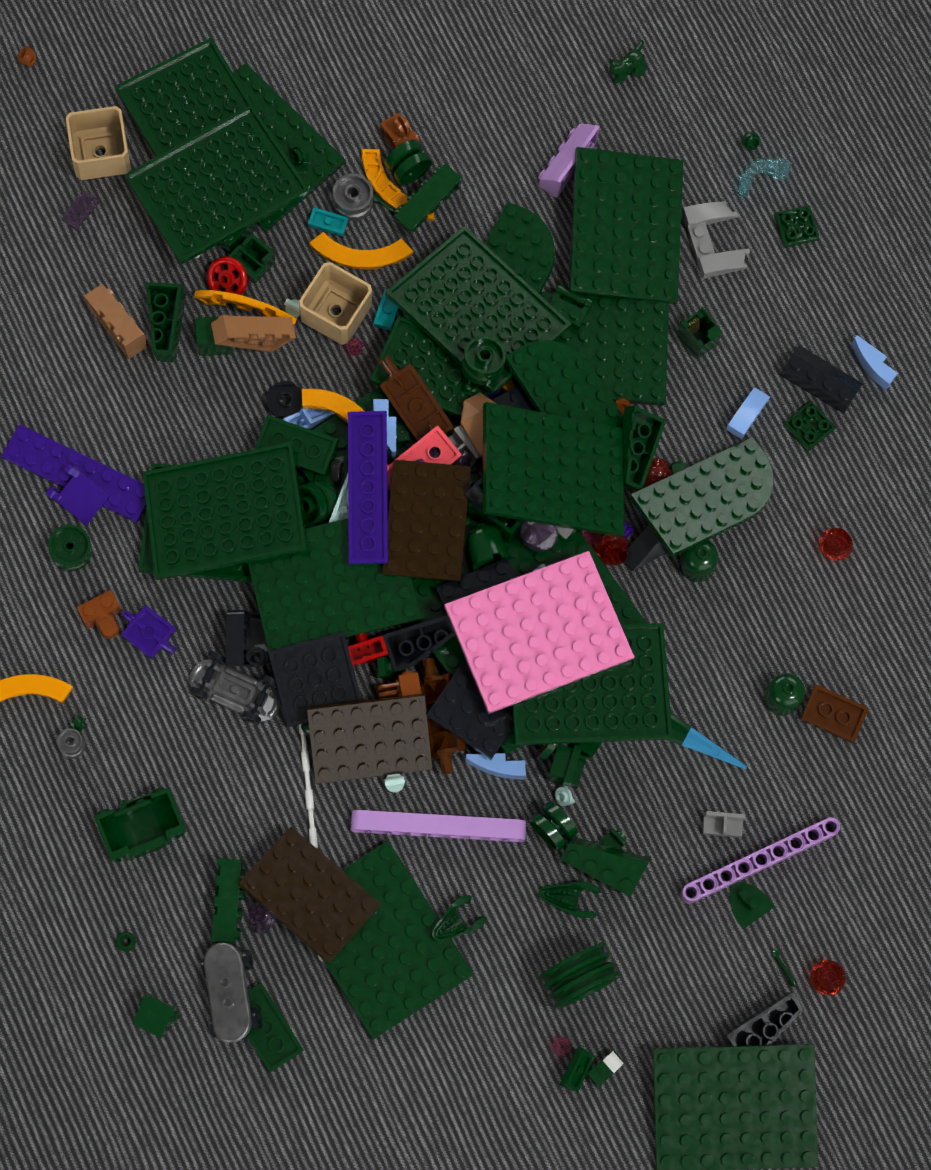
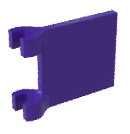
[46,463,110,525]

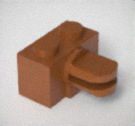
[380,112,420,150]
[77,590,122,639]
[377,671,422,699]

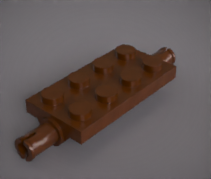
[379,356,454,441]
[420,658,466,775]

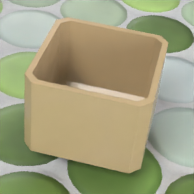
[66,106,131,180]
[299,262,372,345]

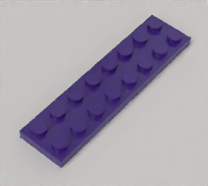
[348,411,388,565]
[1,424,146,523]

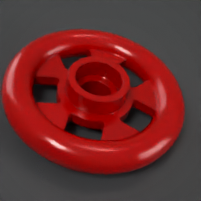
[207,256,248,295]

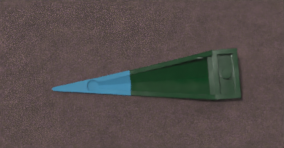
[668,713,747,769]

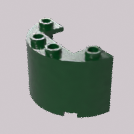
[94,787,186,862]

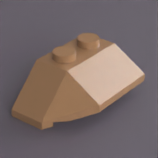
[460,393,496,459]

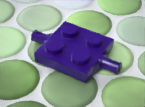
[121,605,177,659]

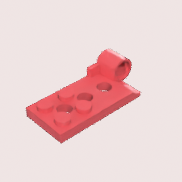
[387,425,462,491]

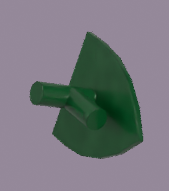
[730,882,775,929]

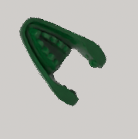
[538,882,601,918]
[432,895,487,941]

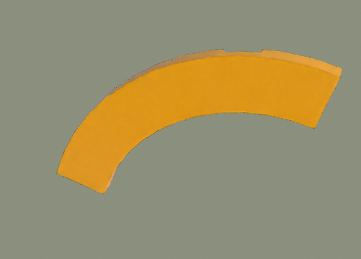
[362,149,434,221]
[309,232,413,270]
[194,290,297,325]
[302,389,364,423]
[0,674,73,704]

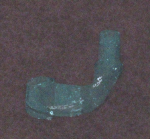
[737,158,791,197]

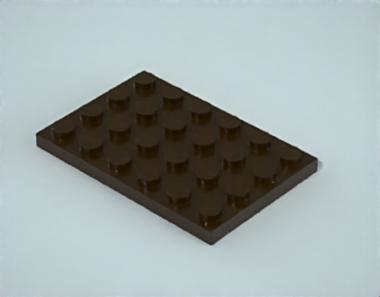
[383,460,471,582]
[307,693,432,784]
[238,827,381,964]

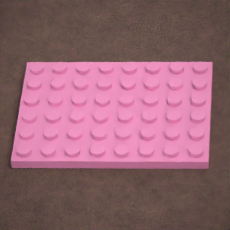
[444,551,634,714]

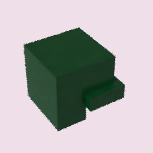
[228,233,275,284]
[547,744,587,789]
[132,993,181,1038]

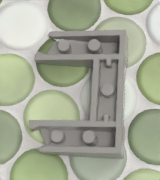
[682,201,750,279]

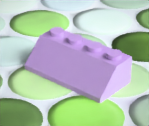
[538,124,600,198]

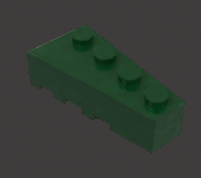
[394,163,462,235]
[560,837,651,897]
[211,858,246,945]

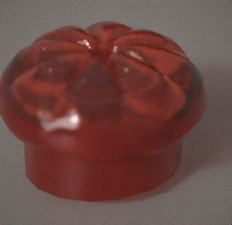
[644,458,673,487]
[819,528,853,561]
[595,535,628,566]
[810,960,846,996]

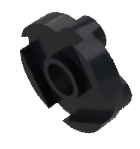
[267,381,303,419]

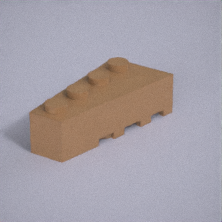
[84,284,147,360]
[211,315,296,352]

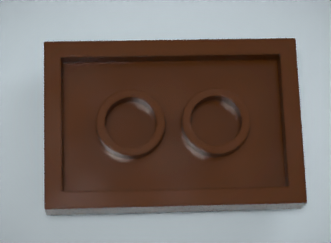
[800,684,869,744]

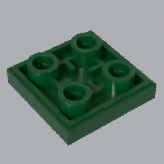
[774,205,820,248]
[783,401,836,452]

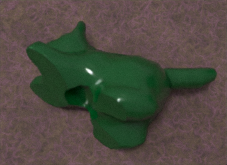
[609,40,647,84]

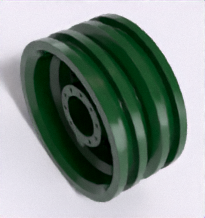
[538,942,622,1010]

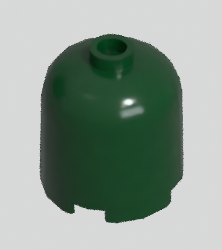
[466,524,510,571]
[678,540,719,582]
[763,673,805,716]

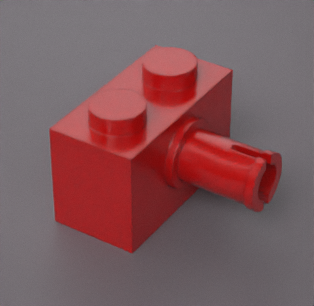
[348,633,388,668]

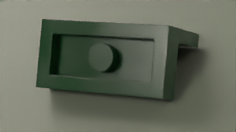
[559,1046,595,1093]

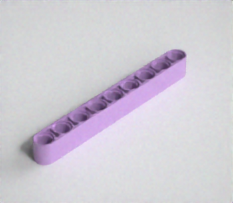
[350,810,526,842]
[680,817,840,904]

